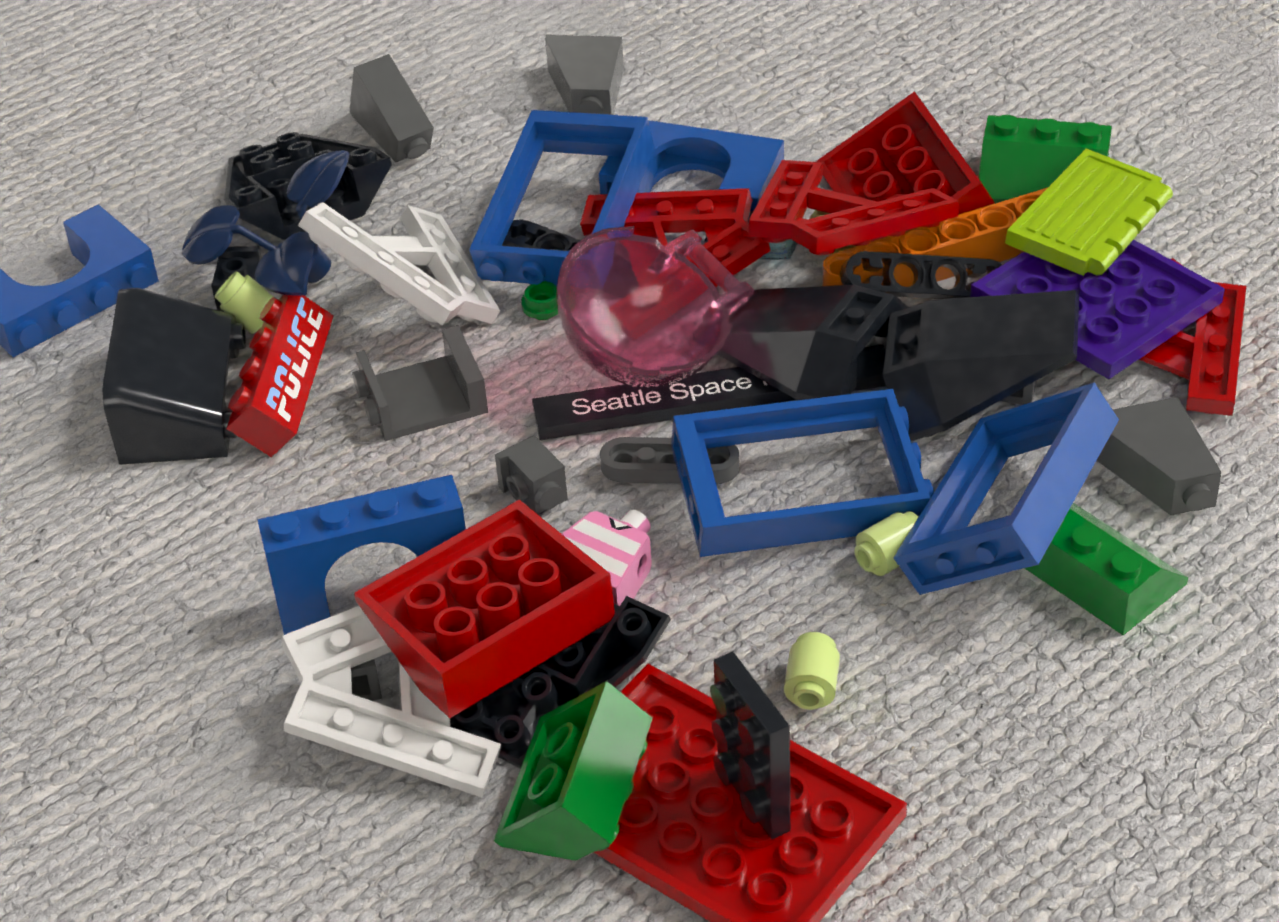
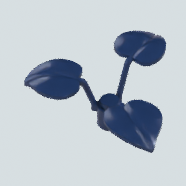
[181,150,350,296]

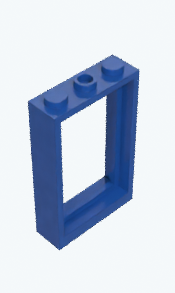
[469,110,655,289]
[893,382,1119,595]
[671,389,934,557]

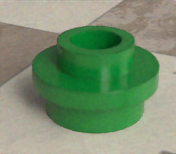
[521,281,564,320]

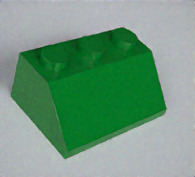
[979,115,1112,203]
[1025,503,1188,636]
[493,681,653,861]

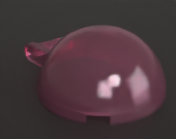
[556,226,754,388]

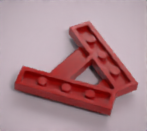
[749,160,959,255]
[580,188,771,343]
[1139,258,1247,416]

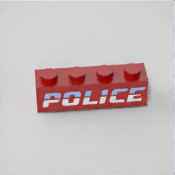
[226,294,334,457]

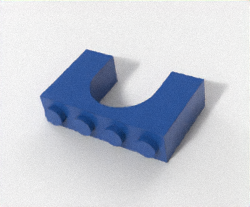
[599,120,784,223]
[0,204,159,357]
[257,475,466,635]

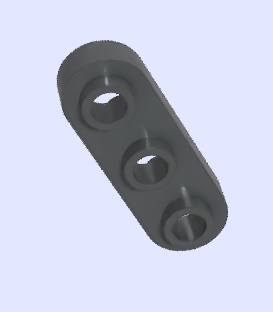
[600,437,740,484]

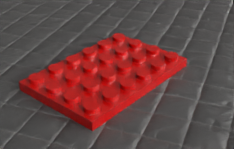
[593,663,907,922]

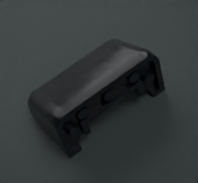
[102,288,246,465]

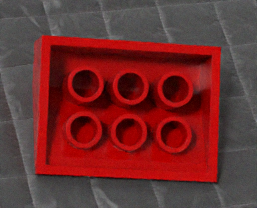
[815,91,995,241]
[354,500,615,719]

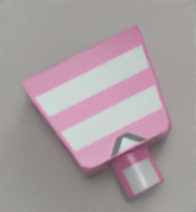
[562,510,652,606]

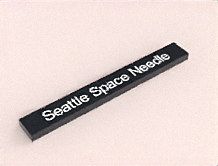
[532,344,886,440]

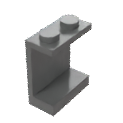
[352,325,488,441]

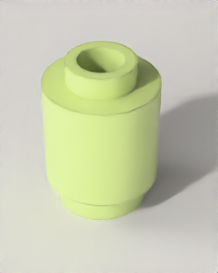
[214,271,274,334]
[854,511,918,576]
[784,632,840,710]

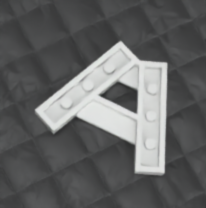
[298,202,500,326]
[282,606,501,798]

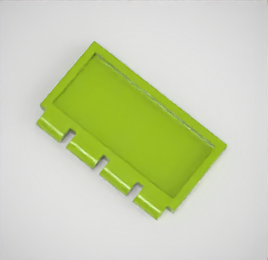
[1005,149,1173,276]

